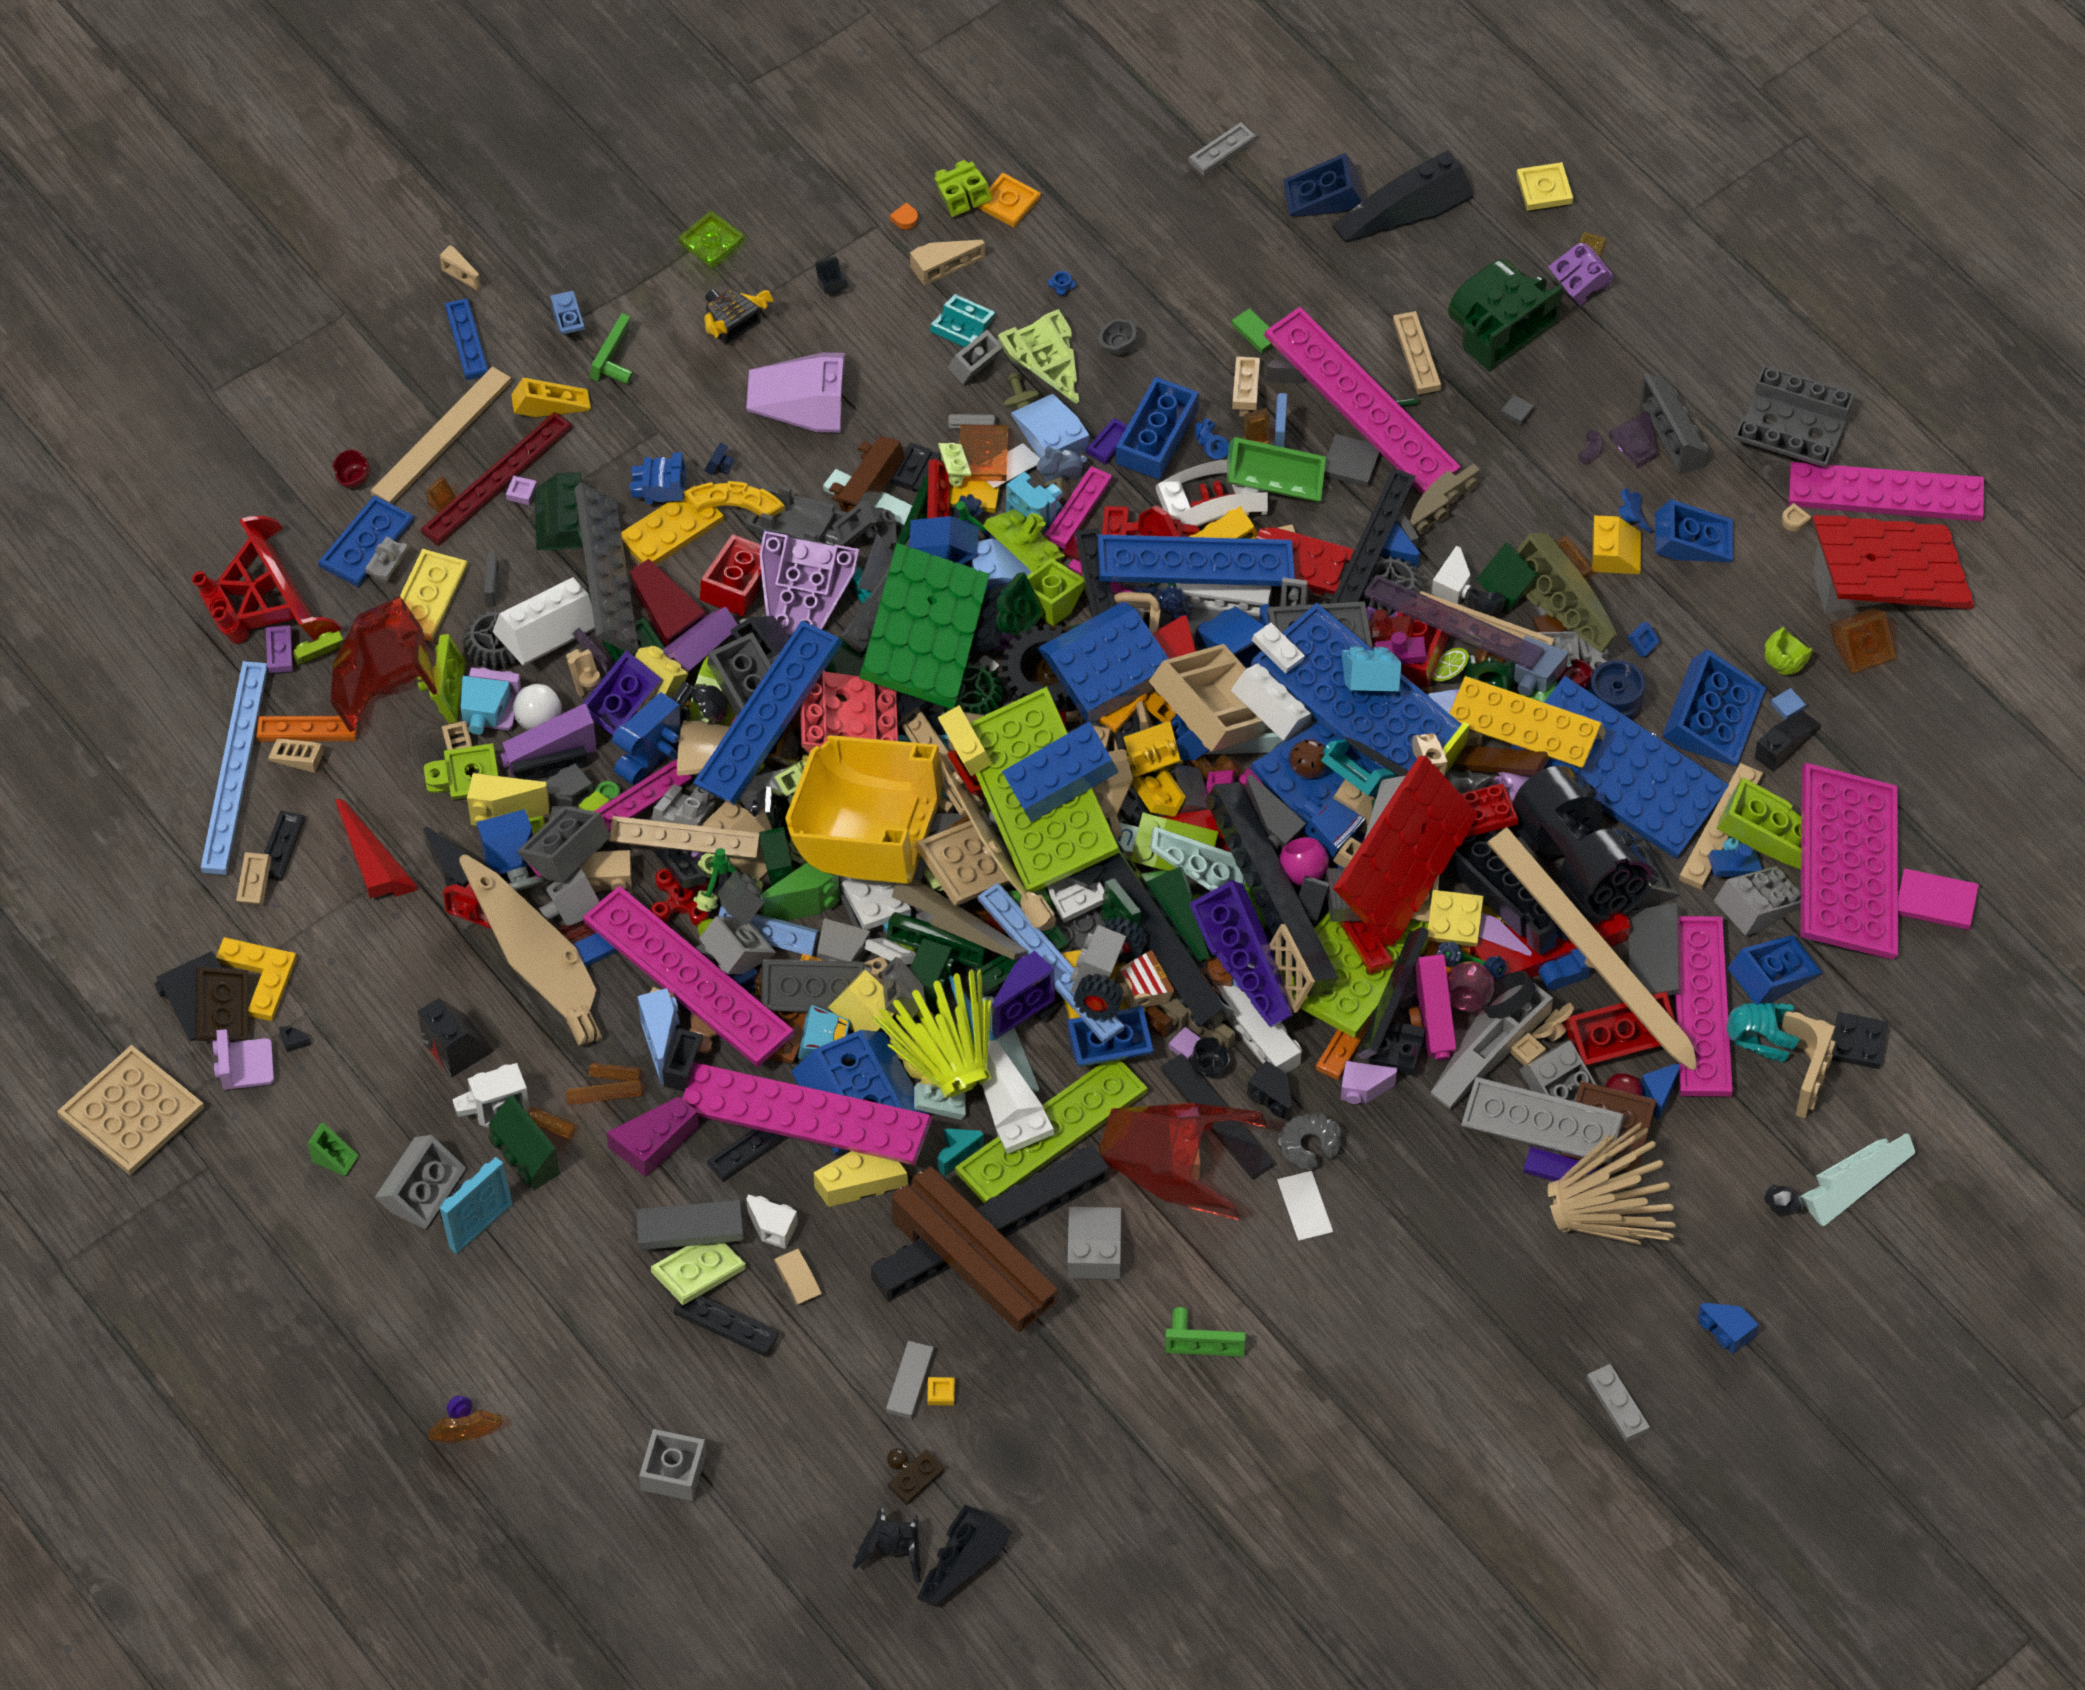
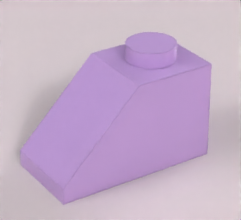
[1341,1061,1397,1104]

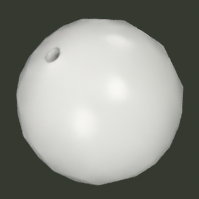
[513,684,562,730]

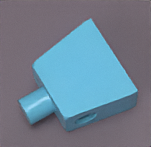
[461,676,511,735]

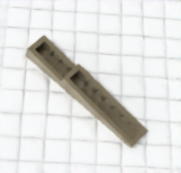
[892,877,1029,960]

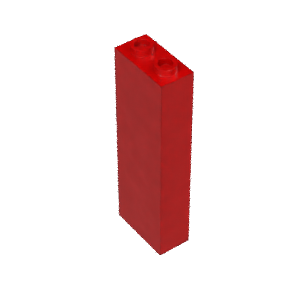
[1470,912,1631,984]

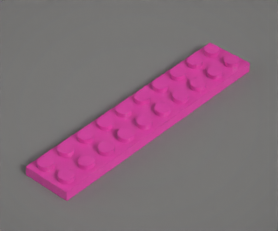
[1264,307,1461,495]
[583,886,794,1067]
[682,1063,932,1165]

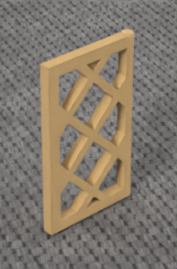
[1269,924,1315,1013]

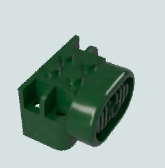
[1448,259,1562,372]

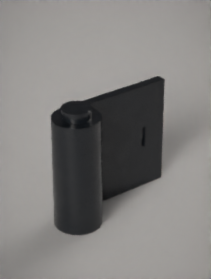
[153,951,221,1041]

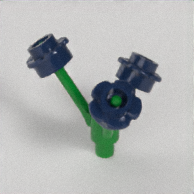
[1436,942,1506,997]

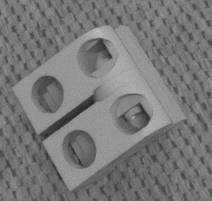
[652,784,716,826]

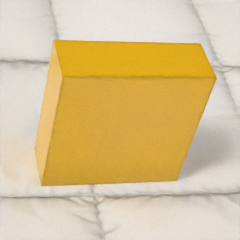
[927,1377,955,1406]

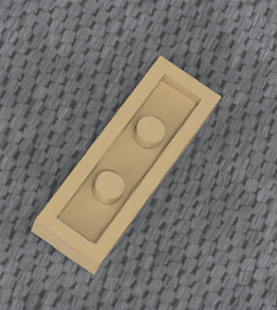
[1232,357,1260,417]

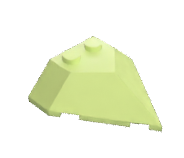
[998,309,1079,404]

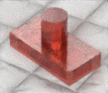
[1368,609,1414,644]

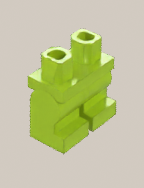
[934,160,992,217]

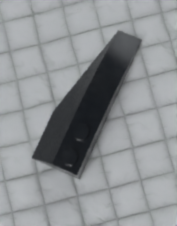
[1332,150,1474,243]

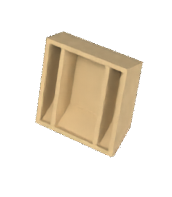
[1149,644,1269,752]

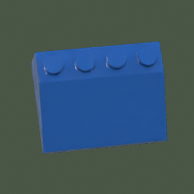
[1662,649,1766,766]

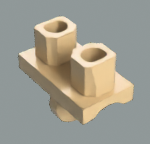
[566,649,601,697]

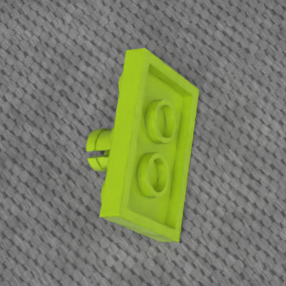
[983,509,1065,572]
[417,634,466,723]

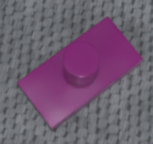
[1375,632,1427,665]

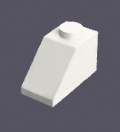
[1432,546,1472,604]

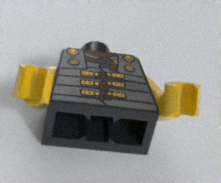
[704,289,774,345]

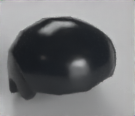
[1192,1037,1231,1078]

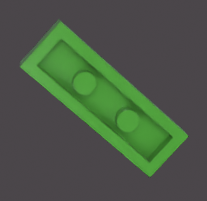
[590,313,633,384]
[1165,1307,1245,1357]

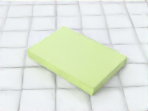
[651,1242,746,1305]

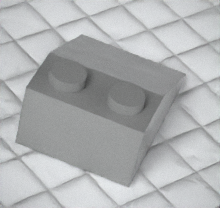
[1068,1207,1121,1279]

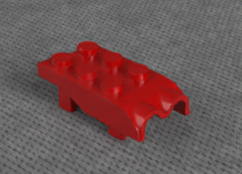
[1256,527,1354,596]

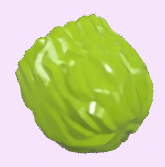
[1764,627,1813,675]

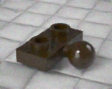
[887,1448,945,1505]

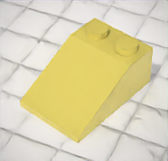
[467,773,550,826]

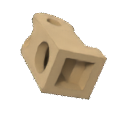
[1412,733,1447,775]

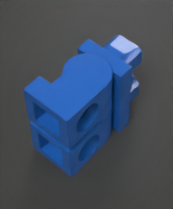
[630,452,686,504]

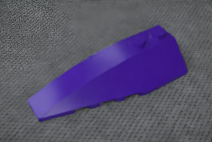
[1189,880,1293,1027]

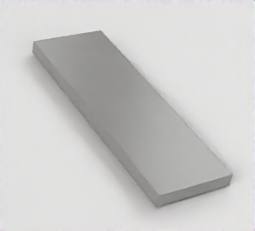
[1461,1077,1625,1164]

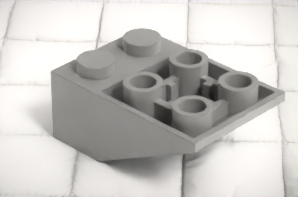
[1714,866,1801,936]
[1519,1040,1597,1102]

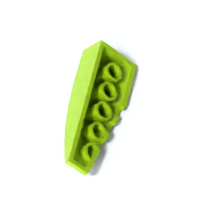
[1716,777,1801,870]

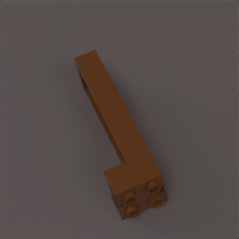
[892,1166,1058,1333]

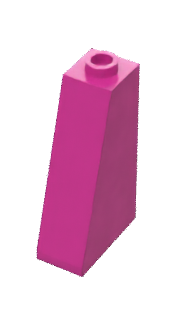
[1413,954,1456,1061]

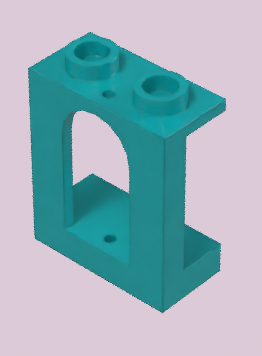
[1321,739,1396,796]

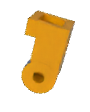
[1144,689,1177,723]

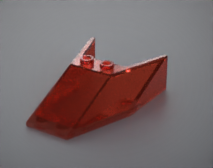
[331,596,437,732]
[1098,1103,1267,1220]

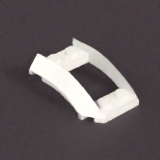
[1155,459,1268,526]

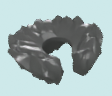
[1277,1112,1341,1170]

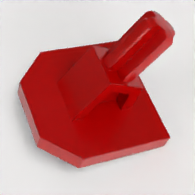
[1138,506,1200,537]
[442,883,491,929]

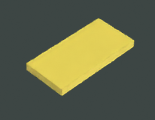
[386,549,468,642]

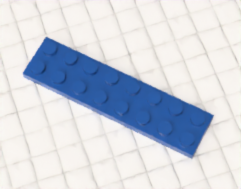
[1097,535,1295,586]
[693,621,843,805]

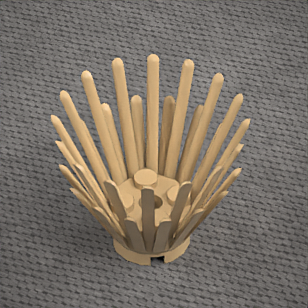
[1548,1123,1676,1245]

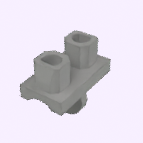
[365,536,408,583]

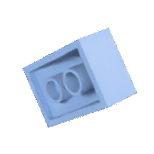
[1011,394,1089,459]
[969,539,1031,586]
[637,988,680,1085]

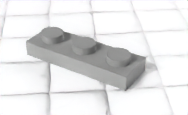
[1587,1364,1650,1442]

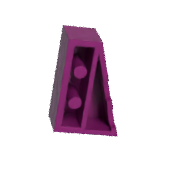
[606,1097,699,1177]

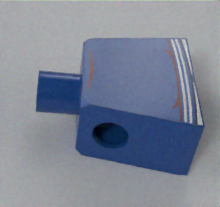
[1301,799,1366,860]

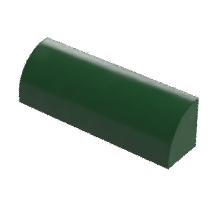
[887,912,992,968]

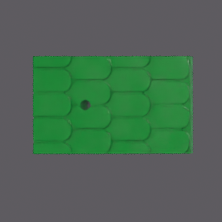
[859,543,989,709]

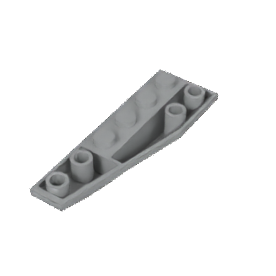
[1430,983,1553,1110]

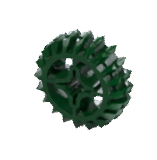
[939,660,1003,716]

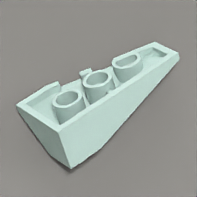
[1150,827,1243,891]

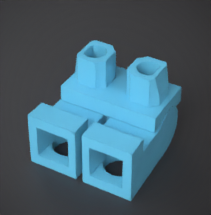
[1006,471,1063,532]

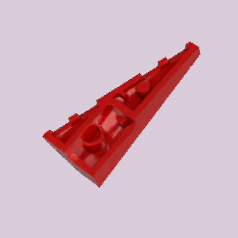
[335,799,418,899]

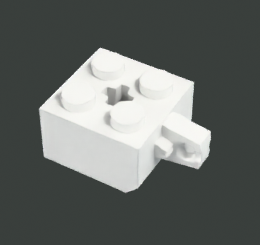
[453,1063,530,1128]

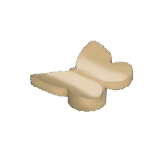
[1531,1003,1574,1042]

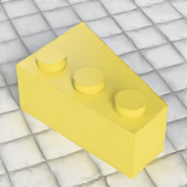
[814,1151,908,1207]

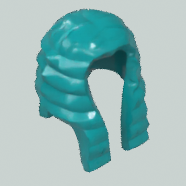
[1726,1003,1800,1063]

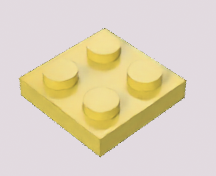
[1516,162,1573,211]
[1427,890,1483,947]

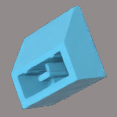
[1342,646,1401,691]

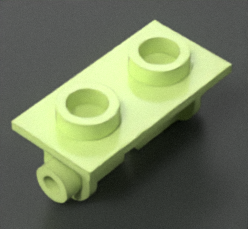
[938,443,971,487]

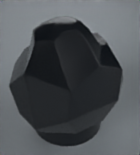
[1764,1185,1803,1216]

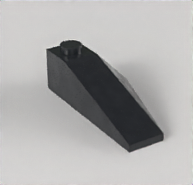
[917,1505,1012,1606]

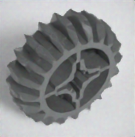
[1361,555,1423,616]
[462,608,516,671]

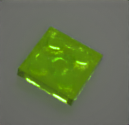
[678,211,745,268]

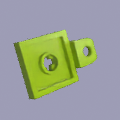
[424,743,498,800]

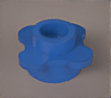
[1048,271,1076,295]

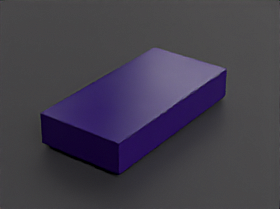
[1086,418,1128,465]

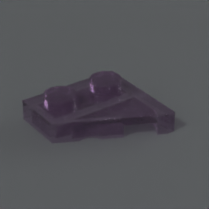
[1609,411,1657,469]

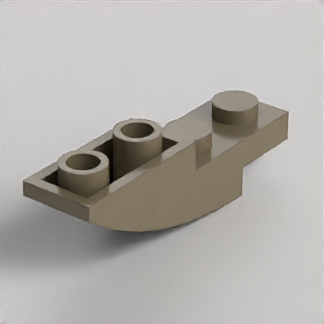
[1410,464,1480,535]
[1145,991,1235,1051]

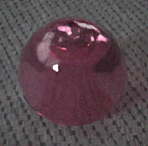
[1447,961,1494,1011]

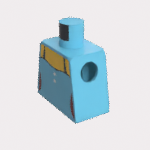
[798,1005,849,1059]

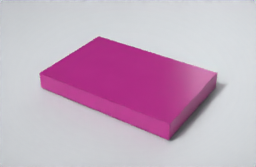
[1898,868,1979,930]

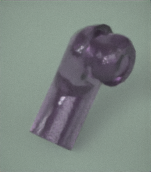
[1578,430,1602,464]

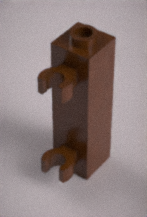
[829,436,905,513]

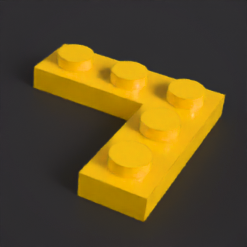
[216,937,297,1022]

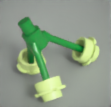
[694,848,763,912]

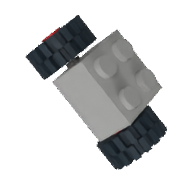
[1070,917,1147,1021]

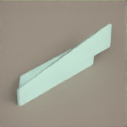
[1800,1134,1915,1226]

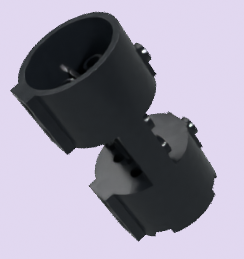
[1513,766,1653,925]

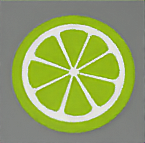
[1432,648,1469,681]

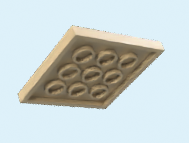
[57,1045,204,1175]

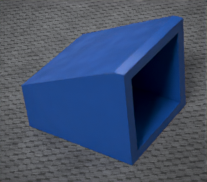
[1195,606,1265,669]

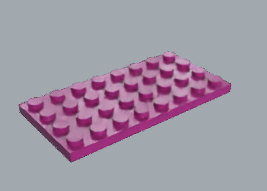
[1800,763,1898,960]

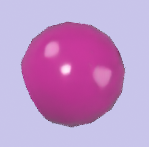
[1279,837,1329,886]

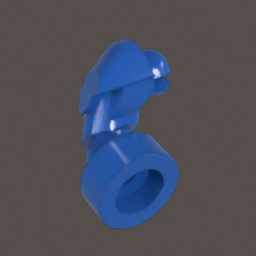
[1195,418,1229,460]

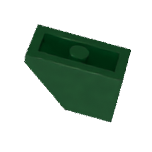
[759,827,794,887]

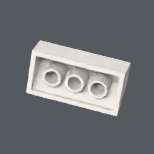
[493,577,595,666]

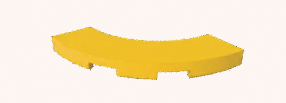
[684,481,785,517]

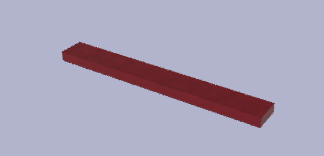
[421,412,572,546]

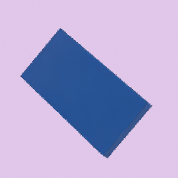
[318,495,414,588]

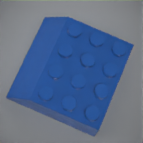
[1038,601,1169,723]

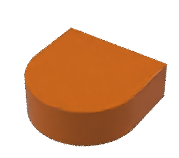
[890,202,918,229]

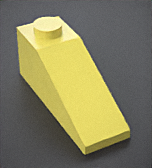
[938,705,992,776]

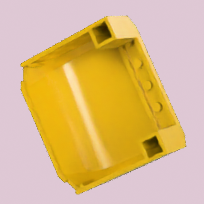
[785,735,943,884]

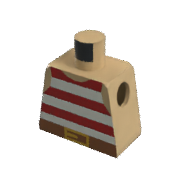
[1115,950,1174,1008]

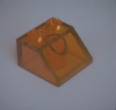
[1829,608,1896,673]

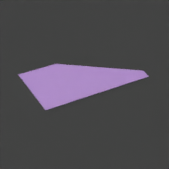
[1478,913,1532,956]

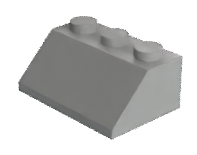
[375,1135,466,1228]

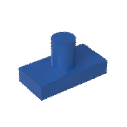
[1708,844,1762,877]

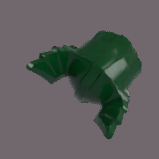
[1463,654,1518,691]

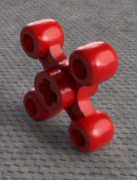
[650,869,711,927]

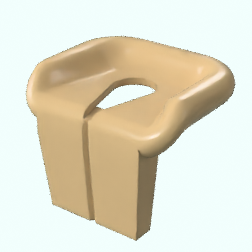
[1113,592,1160,633]

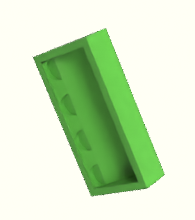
[1227,437,1326,503]

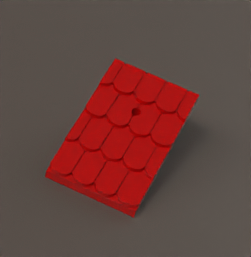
[1812,515,1974,613]
[1333,755,1478,946]

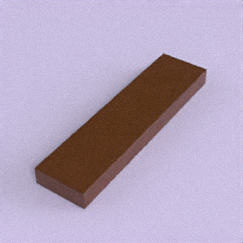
[1455,746,1550,775]

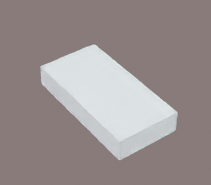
[864,938,916,964]

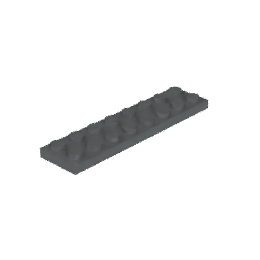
[575,483,639,655]

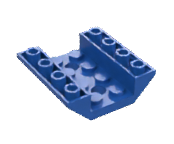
[791,1030,928,1156]

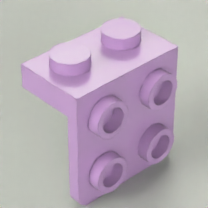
[466,668,522,731]
[213,1029,274,1090]

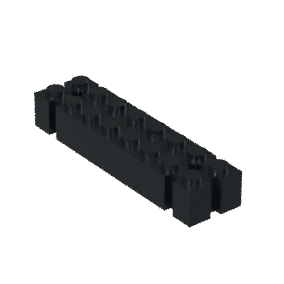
[1447,831,1568,955]

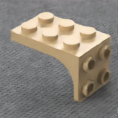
[1781,1011,1836,1118]

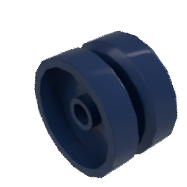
[1589,660,1645,720]

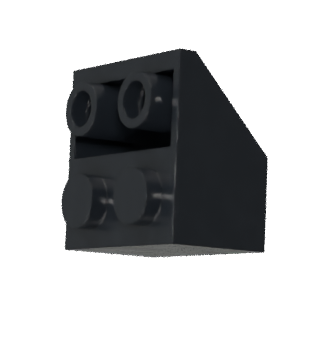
[730,616,790,659]

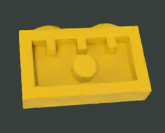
[1131,768,1185,817]

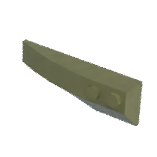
[1517,533,1617,653]

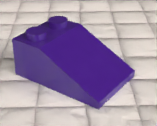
[582,650,663,735]
[991,951,1055,1039]

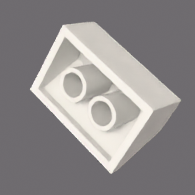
[1230,663,1311,741]

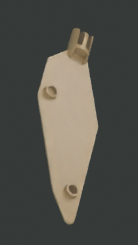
[939,752,1056,931]
[459,855,602,1046]

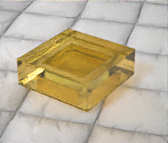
[1579,232,1606,257]

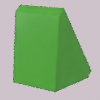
[307,1123,359,1176]

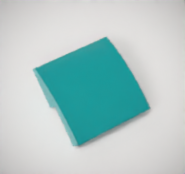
[930,294,996,347]

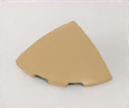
[677,721,730,775]

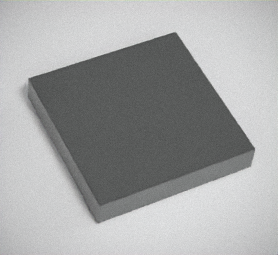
[1324,434,1380,487]

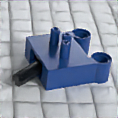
[612,682,694,786]

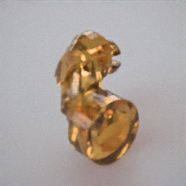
[1187,754,1239,780]

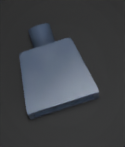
[1514,635,1568,696]

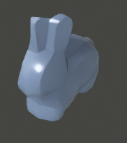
[1037,445,1087,482]

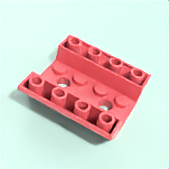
[800,670,898,753]

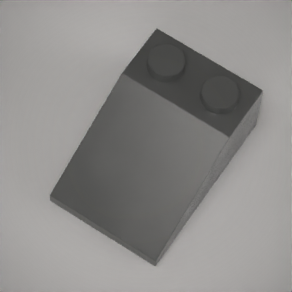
[1245,774,1306,858]

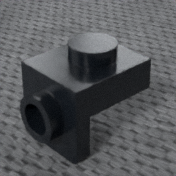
[815,257,848,294]

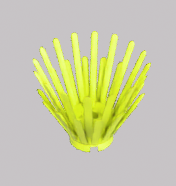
[872,969,991,1098]

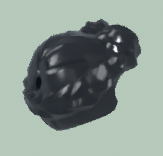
[690,684,728,724]

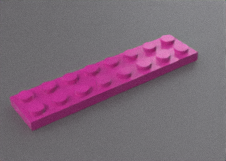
[1788,462,1984,521]
[1675,916,1732,1097]

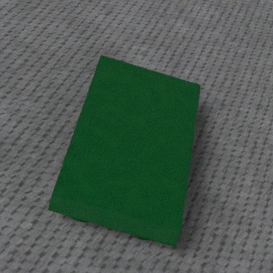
[1147,866,1213,975]

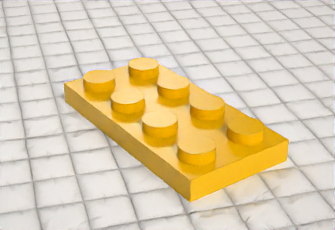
[621,485,724,565]

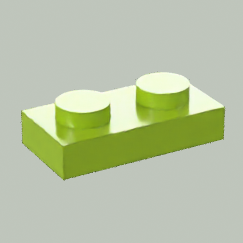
[293,631,343,666]

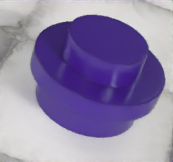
[447,1395,472,1421]

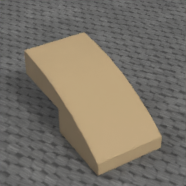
[774,1249,822,1305]

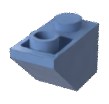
[550,291,585,335]

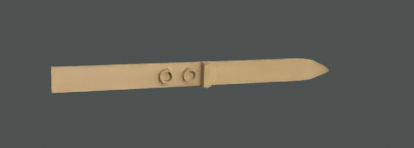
[1487,827,1696,1070]

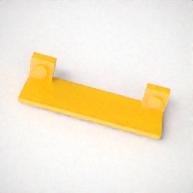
[1449,676,1606,768]

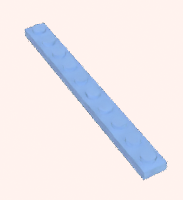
[201,661,268,875]

